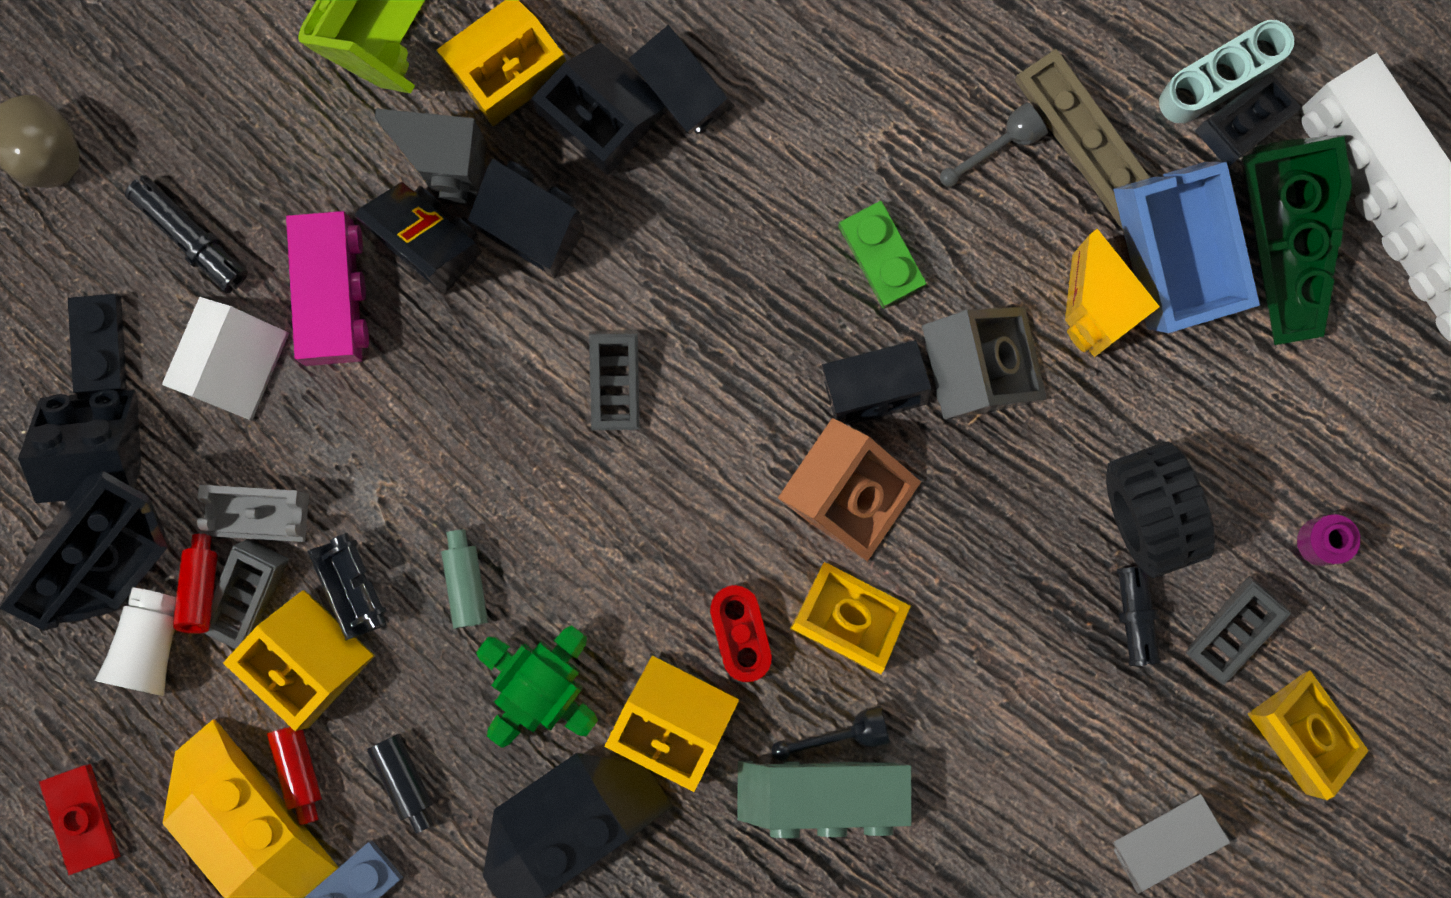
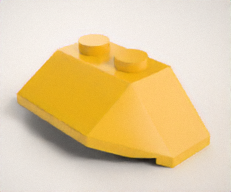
[163,719,339,898]

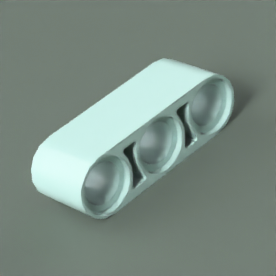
[1159,20,1294,123]

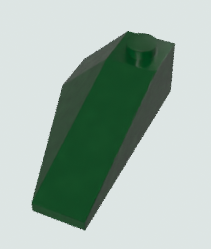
[1241,135,1352,345]

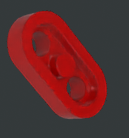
[710,585,772,682]

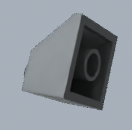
[375,108,487,204]
[922,307,1047,420]

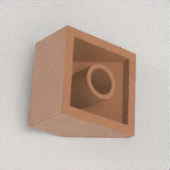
[778,418,921,562]

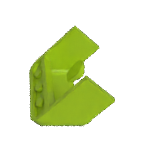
[298,0,425,94]

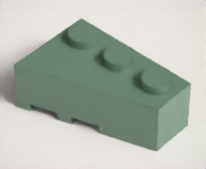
[737,761,911,838]

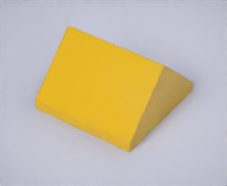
[790,562,910,675]
[1248,670,1369,800]

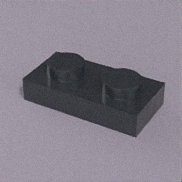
[68,294,127,394]

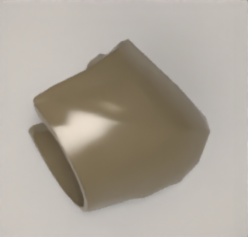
[0,95,79,188]

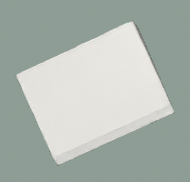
[162,297,289,421]

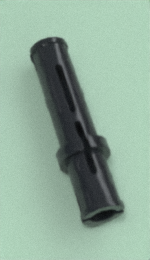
[125,175,248,294]

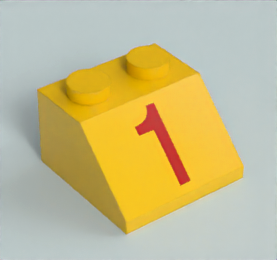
[1065,229,1160,358]

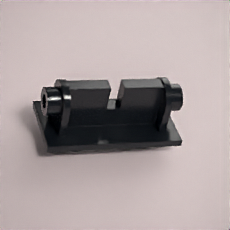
[307,533,388,641]

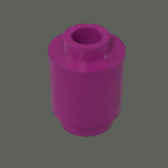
[1297,514,1360,566]

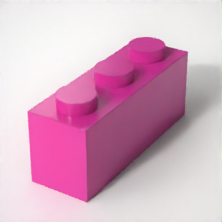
[286,211,369,366]

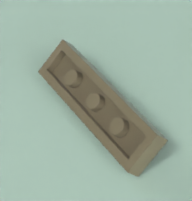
[1015,49,1150,230]

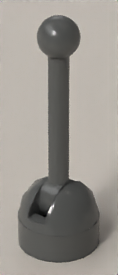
[940,102,1048,187]

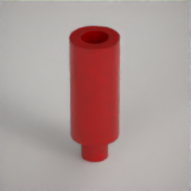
[173,533,218,634]
[267,727,322,825]

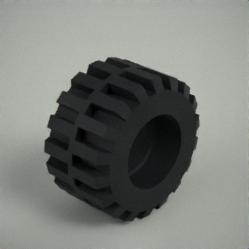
[1106,441,1215,578]

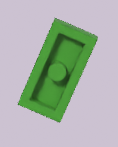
[838,201,927,309]

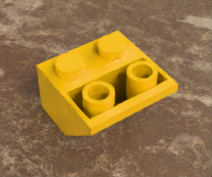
[436,0,566,126]
[223,590,375,731]
[604,655,740,792]

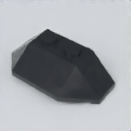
[0,471,169,631]
[483,753,673,898]

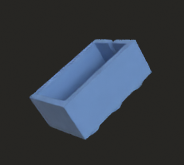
[1113,162,1260,333]

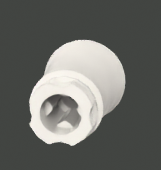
[95,587,176,696]

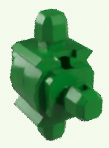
[476,625,598,748]

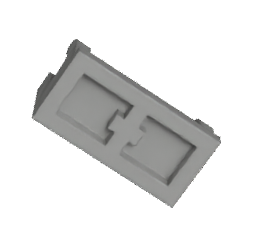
[197,485,309,542]
[1113,794,1230,894]

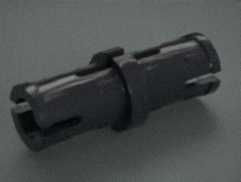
[1117,566,1161,666]

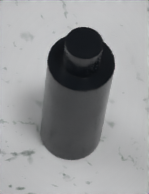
[367,734,434,834]

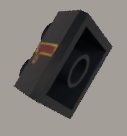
[354,182,482,295]

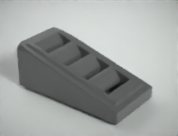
[589,330,640,431]
[204,539,289,649]
[1185,576,1291,685]

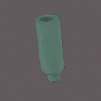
[441,529,488,629]

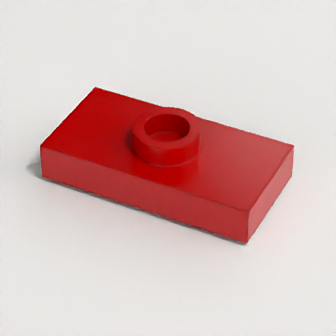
[39,764,121,876]

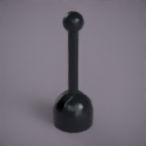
[771,705,890,761]

